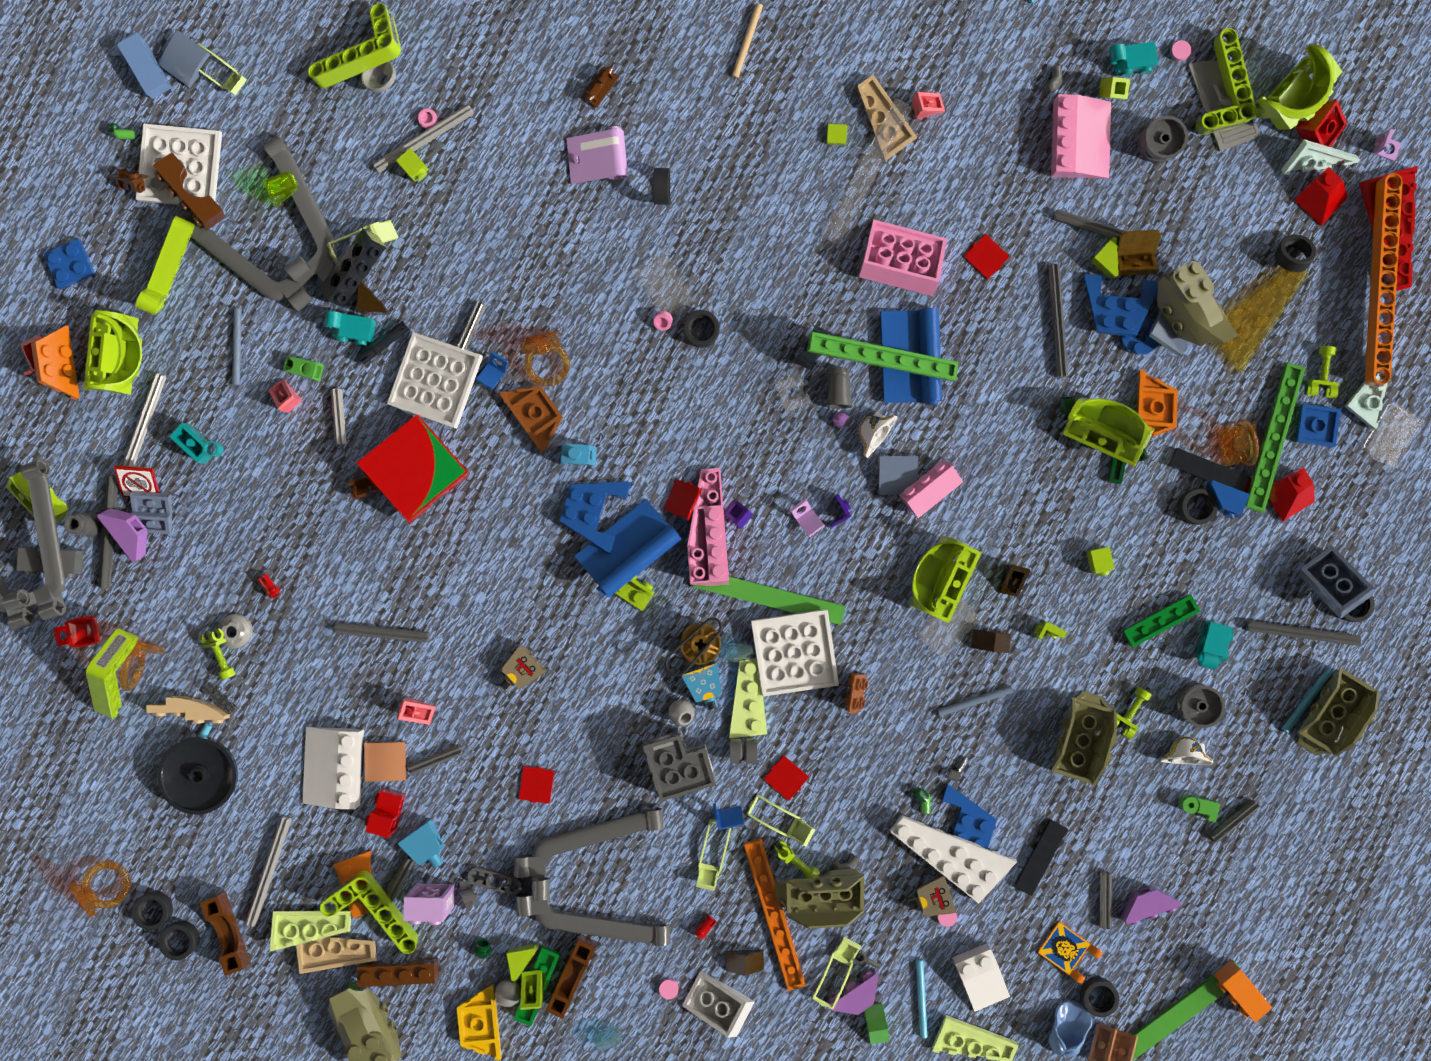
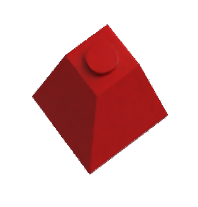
[1295,99,1347,147]
[1293,167,1348,226]
[1268,467,1315,522]

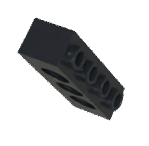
[320,228,387,308]

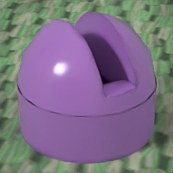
[833,412,849,429]

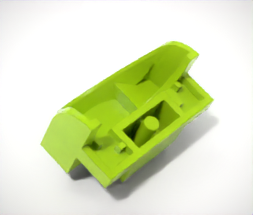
[1256,43,1343,130]
[84,310,142,395]
[1063,397,1155,467]
[909,535,981,623]

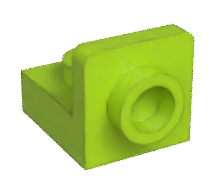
[1034,620,1067,640]

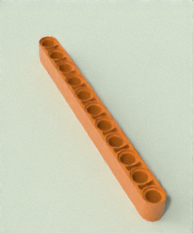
[1365,173,1402,387]

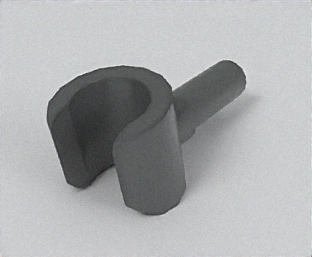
[947,757,968,781]
[854,950,880,968]

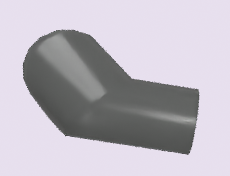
[1044,66,1062,93]
[832,853,860,870]

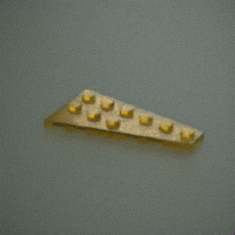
[1215,258,1309,374]

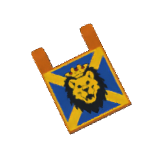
[1037,921,1103,984]

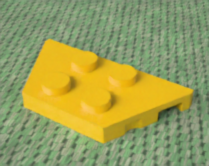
[457,984,502,1060]

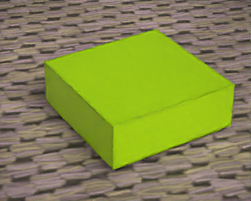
[827,124,847,145]

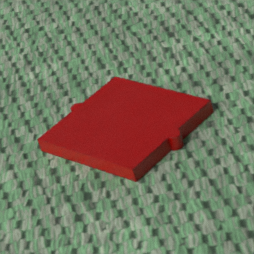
[964,234,1010,280]
[663,479,702,520]
[764,755,809,801]
[519,766,555,804]

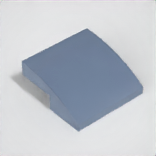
[159,30,210,88]
[1149,309,1189,357]
[878,456,918,495]
[130,491,172,534]

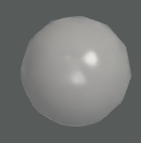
[668,699,695,726]
[495,979,521,1007]

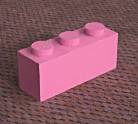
[899,459,963,518]

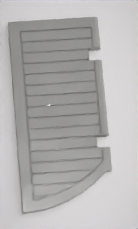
[1188,61,1261,152]

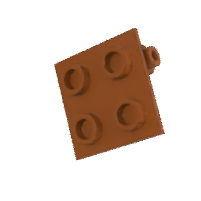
[844,672,868,714]

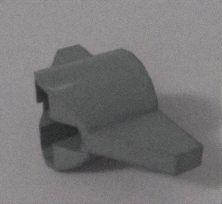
[459,880,477,912]

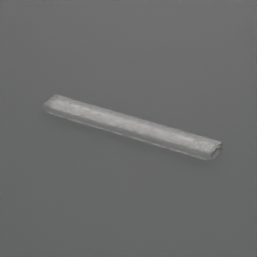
[822,98,913,246]

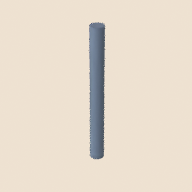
[232,308,242,385]
[937,686,1013,717]

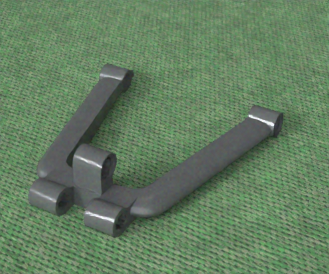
[173,135,337,312]
[0,458,66,630]
[513,808,671,946]

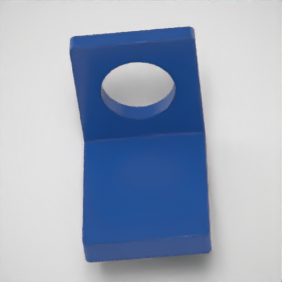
[476,351,508,391]
[713,803,744,830]

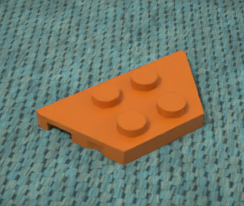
[31,326,80,400]
[1136,370,1178,438]

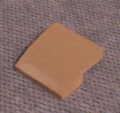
[364,741,406,782]
[1088,1023,1138,1061]

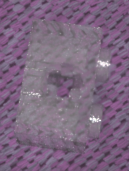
[774,372,811,417]

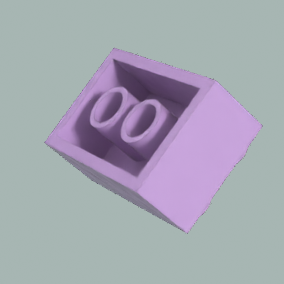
[403,883,454,925]

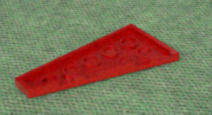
[1359,166,1418,291]

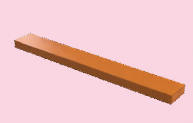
[743,838,806,991]

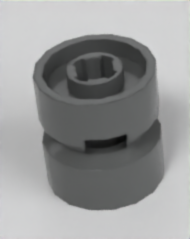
[730,738,757,764]

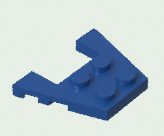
[1084,274,1158,337]
[560,481,631,554]
[942,784,997,849]

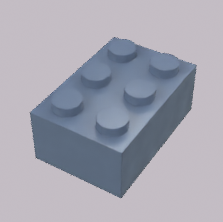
[1300,545,1374,619]

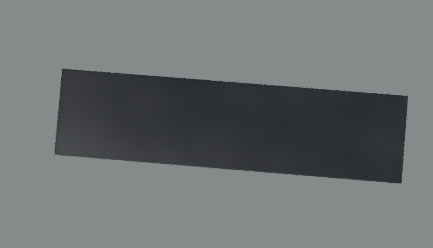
[1169,448,1250,491]
[1014,819,1068,896]

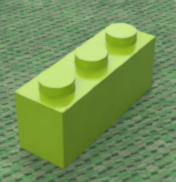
[6,472,68,523]

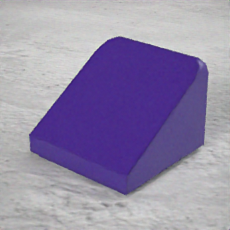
[724,500,753,529]

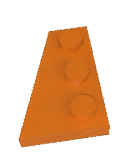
[334,850,372,919]

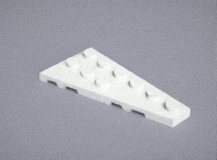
[890,815,1017,904]

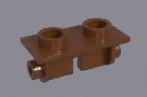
[581,66,619,108]
[109,169,148,193]
[347,476,380,499]

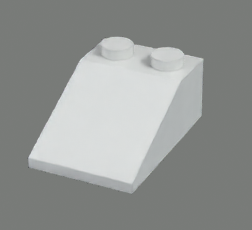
[952,943,1010,1011]
[682,971,754,1038]

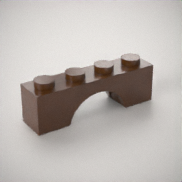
[153,152,225,231]
[200,891,251,976]
[546,934,597,1019]
[357,958,439,987]

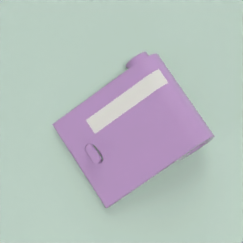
[567,126,628,184]

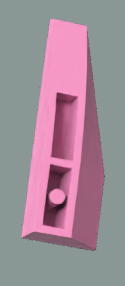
[687,468,729,586]

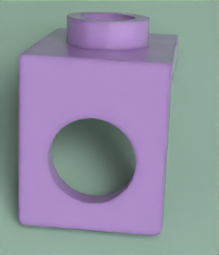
[1373,129,1401,161]
[790,499,825,537]

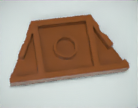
[499,386,563,454]

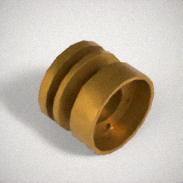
[680,622,721,665]

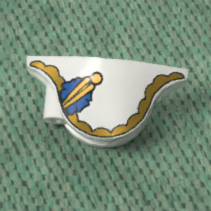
[858,412,898,458]
[1160,736,1214,765]

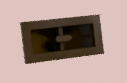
[357,282,390,315]
[1000,564,1030,597]
[971,629,1011,653]
[725,950,764,976]

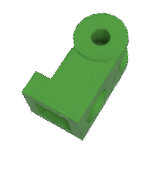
[283,356,324,381]
[1179,795,1220,822]

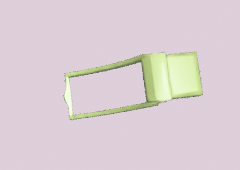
[197,43,246,95]
[327,220,398,265]
[746,794,815,846]
[696,819,731,891]
[812,937,861,1010]

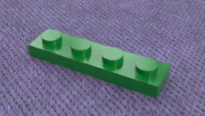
[1122,594,1200,648]
[513,946,560,1026]

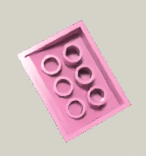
[1051,94,1111,179]
[859,219,947,296]

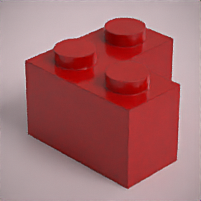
[364,788,406,838]

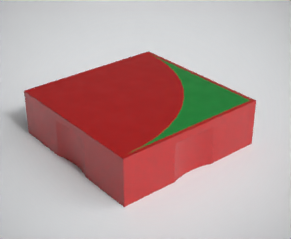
[357,414,469,525]

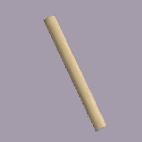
[731,3,763,79]

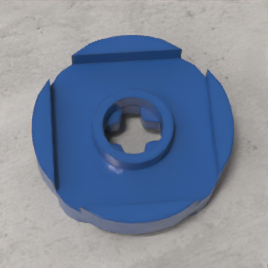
[1121,316,1158,355]

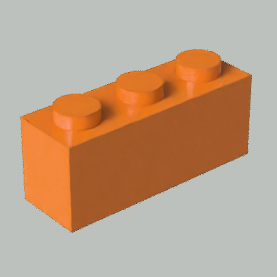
[1214,960,1273,1022]

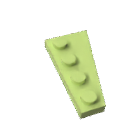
[729,658,767,738]
[270,911,351,952]
[932,1015,1019,1061]

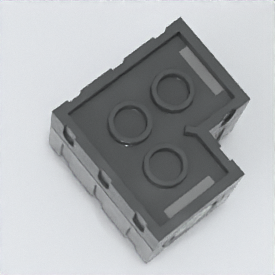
[643,730,716,803]

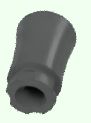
[826,367,853,409]
[64,511,103,538]

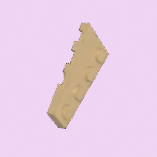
[857,75,917,161]
[296,937,377,974]

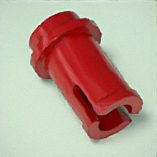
[257,574,281,599]
[693,914,717,940]

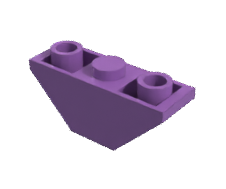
[97,508,147,563]
[1121,886,1182,925]
[828,969,878,1015]

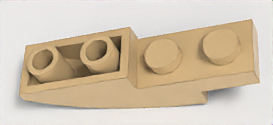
[146,696,230,724]

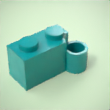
[1109,41,1158,77]
[324,311,376,346]
[169,422,224,464]
[1195,621,1234,670]

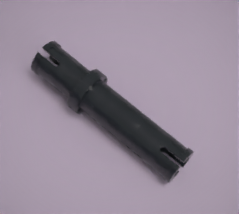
[357,320,410,365]

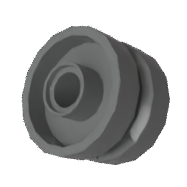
[1138,115,1188,164]
[1176,683,1225,728]

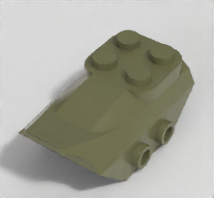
[1157,261,1238,346]
[1297,668,1380,756]
[1051,691,1118,785]
[776,869,864,929]
[326,988,402,1061]

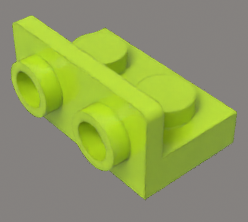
[615,576,655,611]

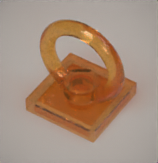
[521,330,570,386]
[1215,420,1260,466]
[119,641,165,691]
[68,861,131,918]

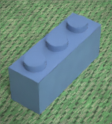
[117,32,172,99]

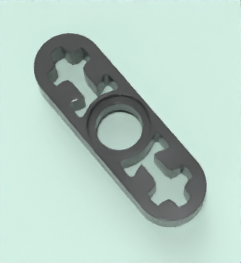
[467,866,523,895]

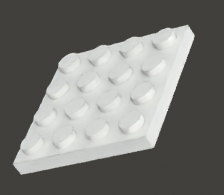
[136,124,222,205]
[387,332,483,429]
[751,609,839,697]

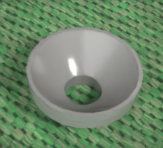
[362,61,396,92]
[217,614,253,649]

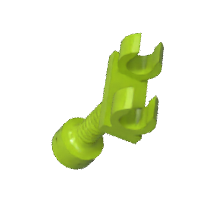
[1307,346,1339,398]
[198,628,236,680]
[1117,686,1152,740]
[774,839,820,878]

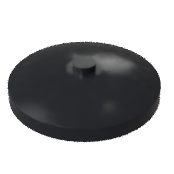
[157,737,238,815]

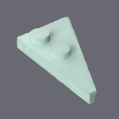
[1281,139,1360,175]
[1344,373,1387,430]

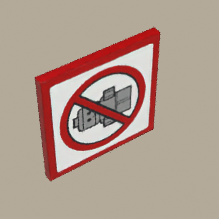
[114,465,160,498]

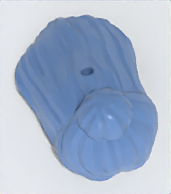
[1048,1000,1092,1058]

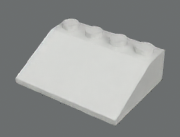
[302,727,364,810]

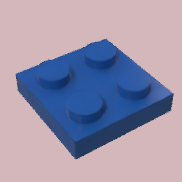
[43,239,96,290]
[1295,404,1341,448]

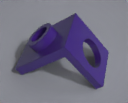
[829,494,851,528]

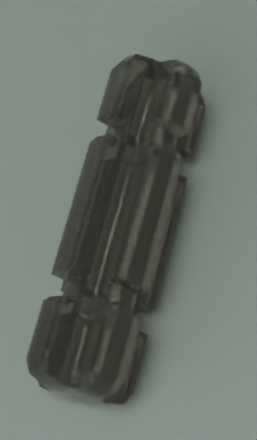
[203,682,236,714]

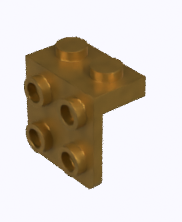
[1117,230,1161,276]

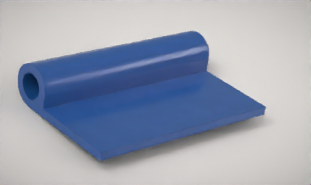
[880,308,942,405]
[575,499,681,598]

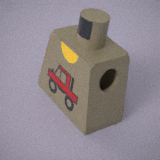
[499,644,547,691]
[908,875,956,917]

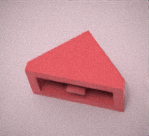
[911,92,945,120]
[268,378,303,413]
[396,697,436,725]

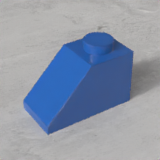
[1206,480,1250,519]

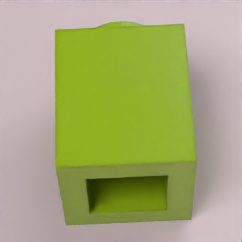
[1098,77,1130,99]
[396,148,429,182]
[1086,547,1115,576]

